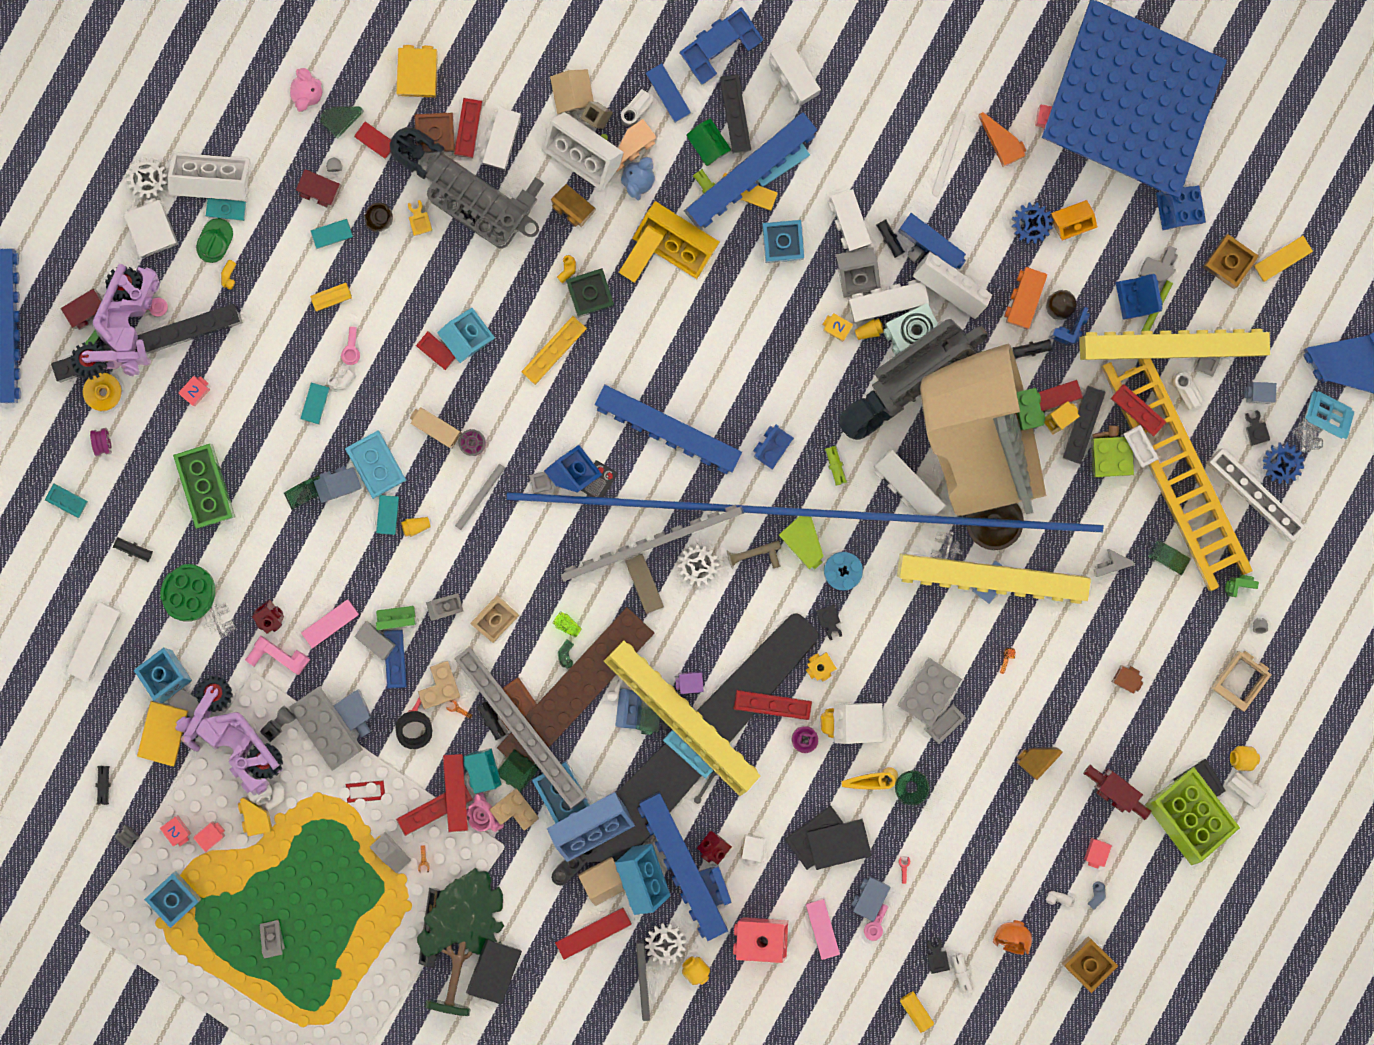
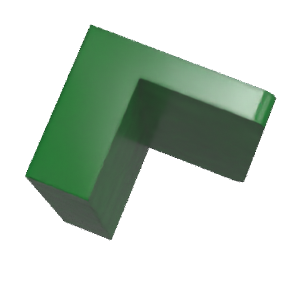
[686,118,731,166]

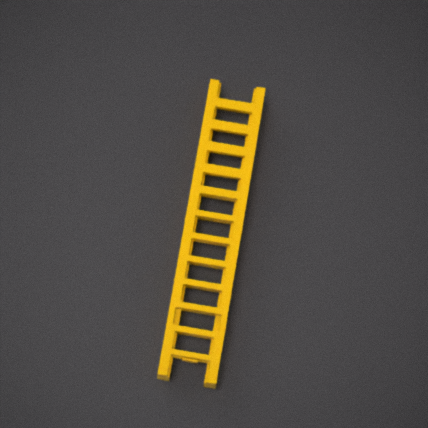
[1101,359,1253,591]

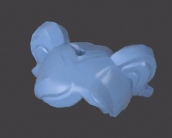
[621,157,655,201]

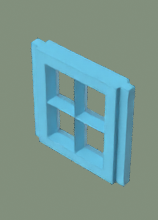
[1305,391,1355,439]

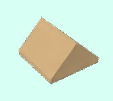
[550,69,594,115]
[470,595,520,643]
[578,857,625,906]

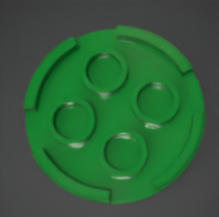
[160,564,216,622]

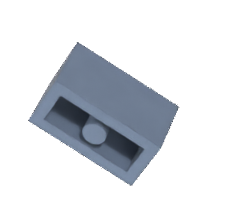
[1243,382,1277,404]
[313,466,362,503]
[851,876,891,922]

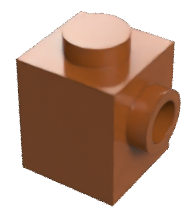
[1111,665,1143,694]

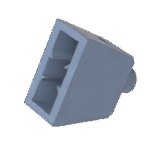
[333,689,372,738]

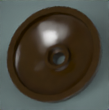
[966,503,1024,550]

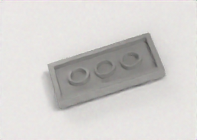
[289,686,363,771]

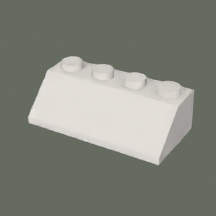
[542,112,624,190]
[167,153,250,201]
[873,450,946,516]

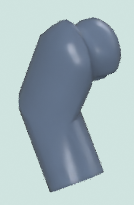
[1087,881,1106,910]

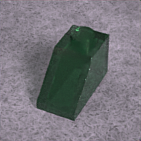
[319,106,364,139]
[284,475,320,510]
[1148,541,1191,576]

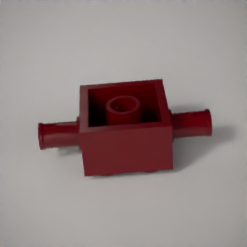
[1083,764,1152,820]

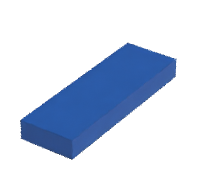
[646,63,691,123]
[383,630,407,689]

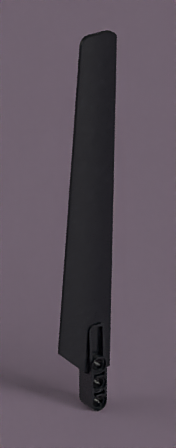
[551,613,819,886]

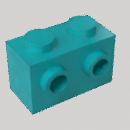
[464,748,502,794]

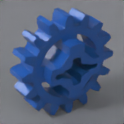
[1011,202,1053,244]
[1263,442,1304,484]

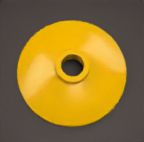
[83,373,122,411]

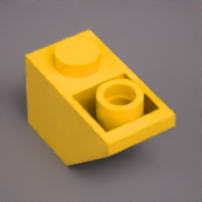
[238,797,273,837]

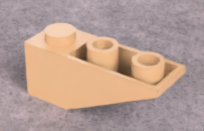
[615,119,657,173]

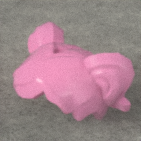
[290,68,322,112]
[466,792,504,832]

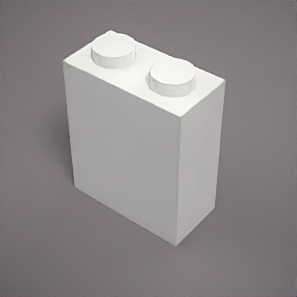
[123,198,178,258]
[833,703,883,744]

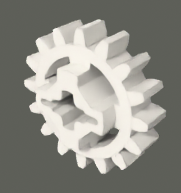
[126,157,168,199]
[677,545,719,586]
[645,923,686,965]

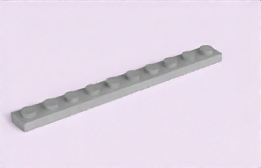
[561,504,744,582]
[454,647,587,809]

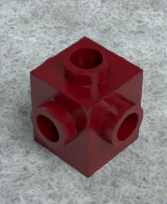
[252,599,284,634]
[697,830,732,865]

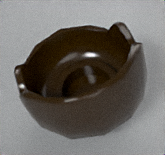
[364,203,393,232]
[1046,290,1077,320]

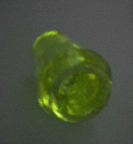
[552,611,582,637]

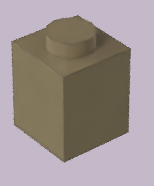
[580,101,613,129]

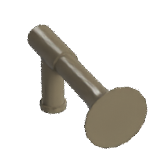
[727,541,781,569]

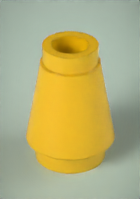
[855,319,884,340]
[401,517,431,537]

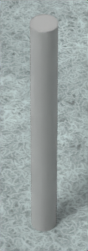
[455,464,505,530]

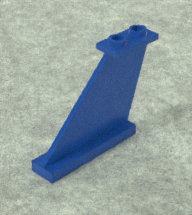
[1303,332,1374,394]

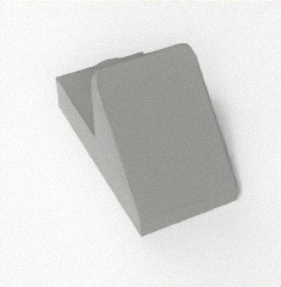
[1093,549,1134,577]
[426,593,463,621]
[260,920,285,958]

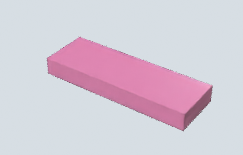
[301,599,359,648]
[806,899,840,960]

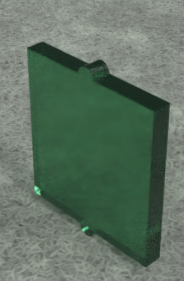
[498,749,539,792]

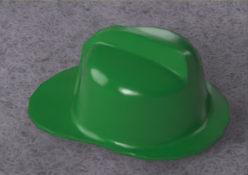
[196,218,233,263]

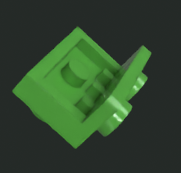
[1017,388,1045,431]
[1225,575,1259,597]

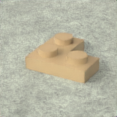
[418,661,460,709]
[489,788,540,830]

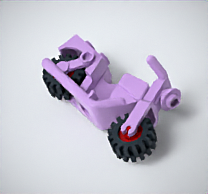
[70,264,160,380]
[175,676,283,795]

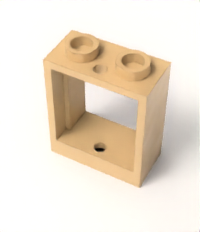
[410,407,462,449]
[1211,651,1272,712]

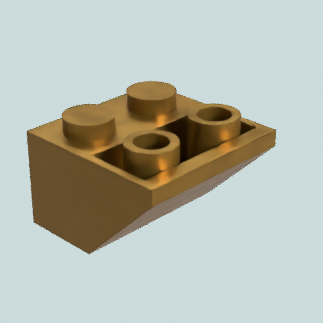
[551,184,596,228]

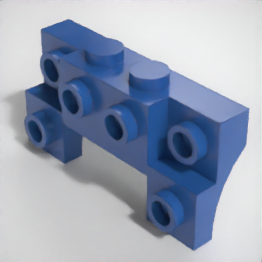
[679,7,764,85]

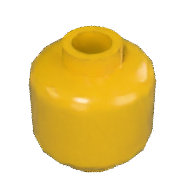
[820,708,834,738]
[1230,746,1260,771]
[682,956,710,985]

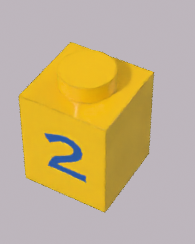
[822,313,853,342]

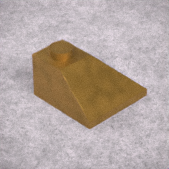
[1016,747,1063,780]

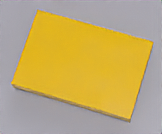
[137,701,189,767]

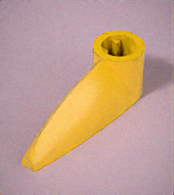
[841,767,898,790]

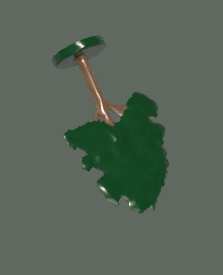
[417,868,504,1016]

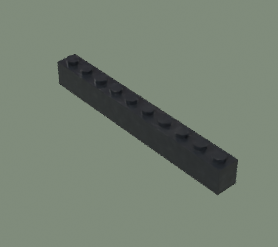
[51,304,243,382]

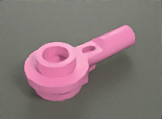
[147,297,168,317]
[341,327,360,365]
[864,904,889,941]

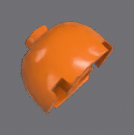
[993,920,1032,955]

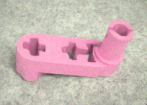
[245,635,310,675]

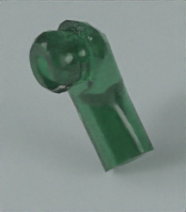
[557,639,574,669]

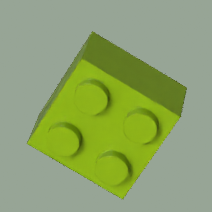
[1091,437,1134,477]

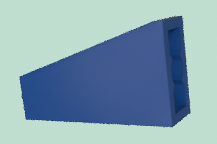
[897,213,966,269]

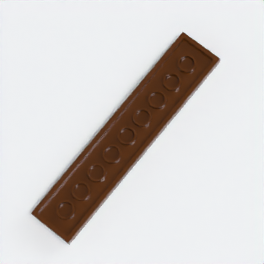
[497,607,655,774]

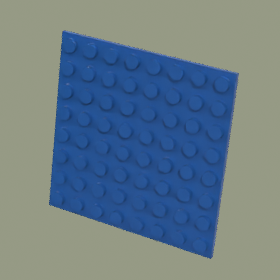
[1041,0,1227,199]

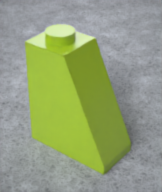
[779,516,824,570]

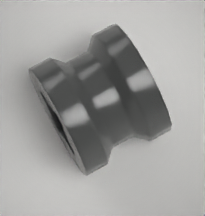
[115,824,140,848]

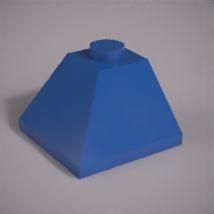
[544,445,602,493]

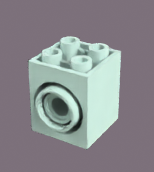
[883,303,938,356]

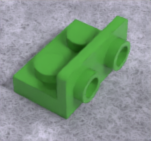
[376,606,417,630]

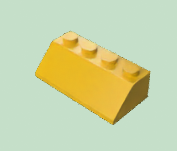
[632,201,720,279]

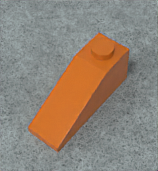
[978,112,1026,167]

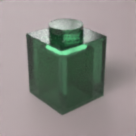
[636,706,660,735]

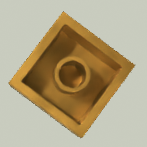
[1203,234,1259,289]
[1062,936,1118,993]

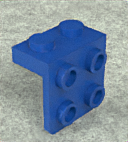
[1115,274,1163,320]

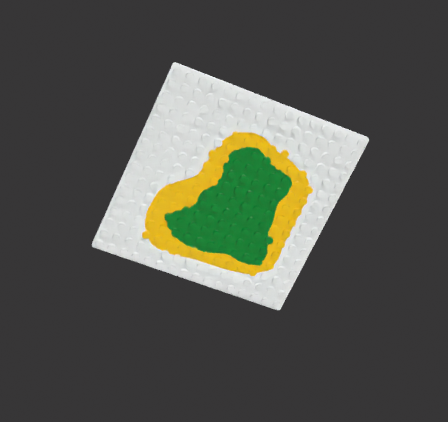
[80,673,505,1045]

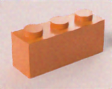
[1004,267,1048,330]

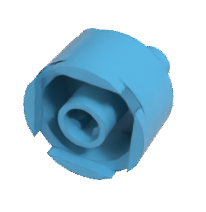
[823,552,863,590]

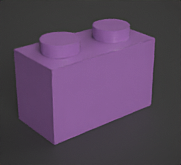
[675,671,704,694]

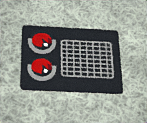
[581,460,618,498]

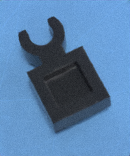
[1245,410,1270,446]
[816,604,842,640]
[927,938,950,974]

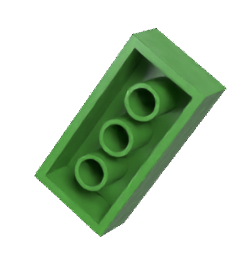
[173,444,235,529]

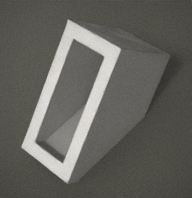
[370,832,411,873]

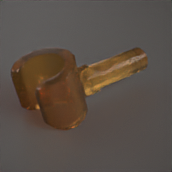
[1000,648,1016,674]
[446,700,472,719]
[418,845,430,873]

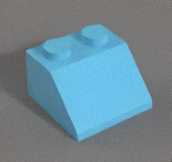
[437,308,495,363]

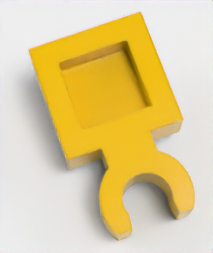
[408,200,433,236]

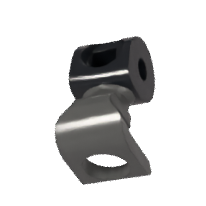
[259,706,296,742]

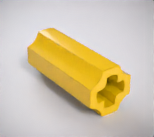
[310,283,352,312]
[900,991,934,1033]

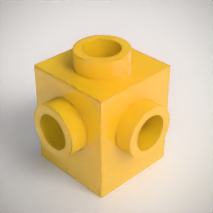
[806,652,837,682]

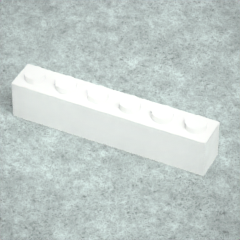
[1206,448,1307,542]

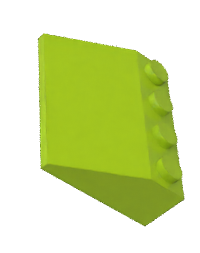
[1145,767,1240,865]

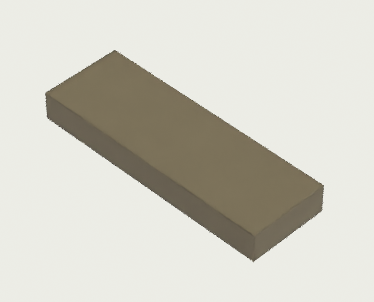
[625,554,664,614]

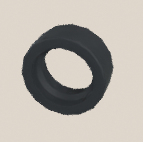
[395,711,433,749]

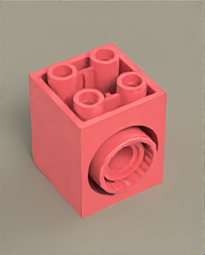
[733,917,789,963]

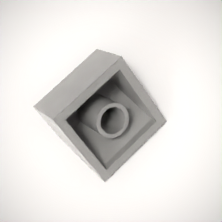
[836,247,881,298]

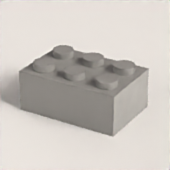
[897,657,962,727]

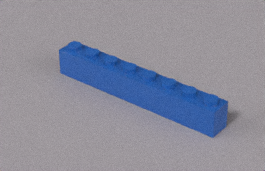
[683,112,817,229]
[0,249,21,403]
[594,384,742,474]
[637,792,728,941]

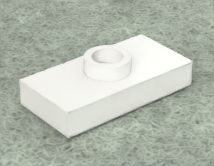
[1123,425,1159,468]

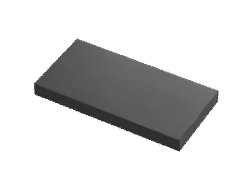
[636,939,650,1021]

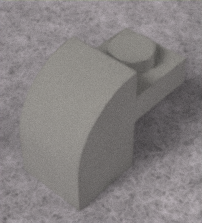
[1138,246,1178,282]

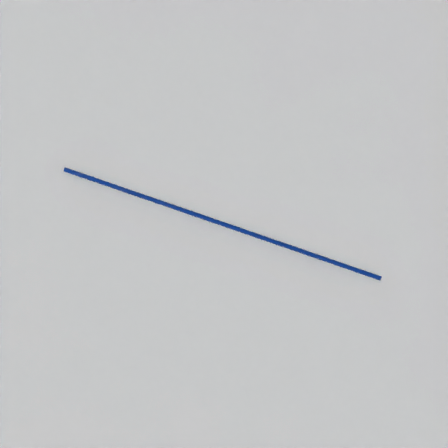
[507,492,1104,533]

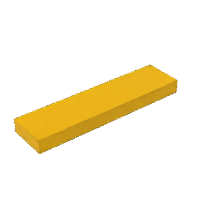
[521,316,587,385]

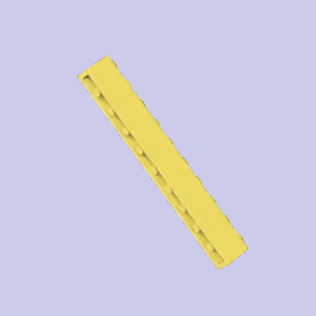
[1079,329,1270,360]
[897,553,1091,604]
[604,641,761,796]

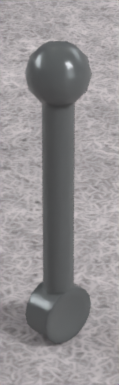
[694,770,718,804]

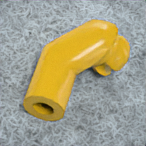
[557,255,576,284]
[221,260,236,290]

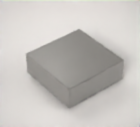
[1195,357,1220,377]
[529,471,552,494]

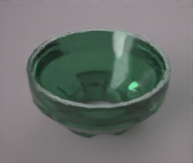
[895,770,930,805]

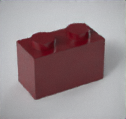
[296,169,342,208]
[60,288,102,330]

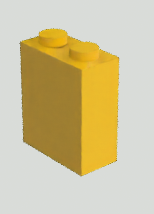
[396,45,438,98]

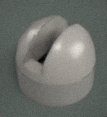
[326,157,342,172]
[908,246,925,263]
[1253,618,1268,634]

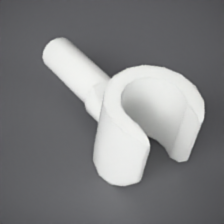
[607,678,623,702]

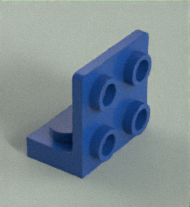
[1156,185,1206,231]
[1048,307,1090,346]
[753,424,794,470]
[699,865,732,906]

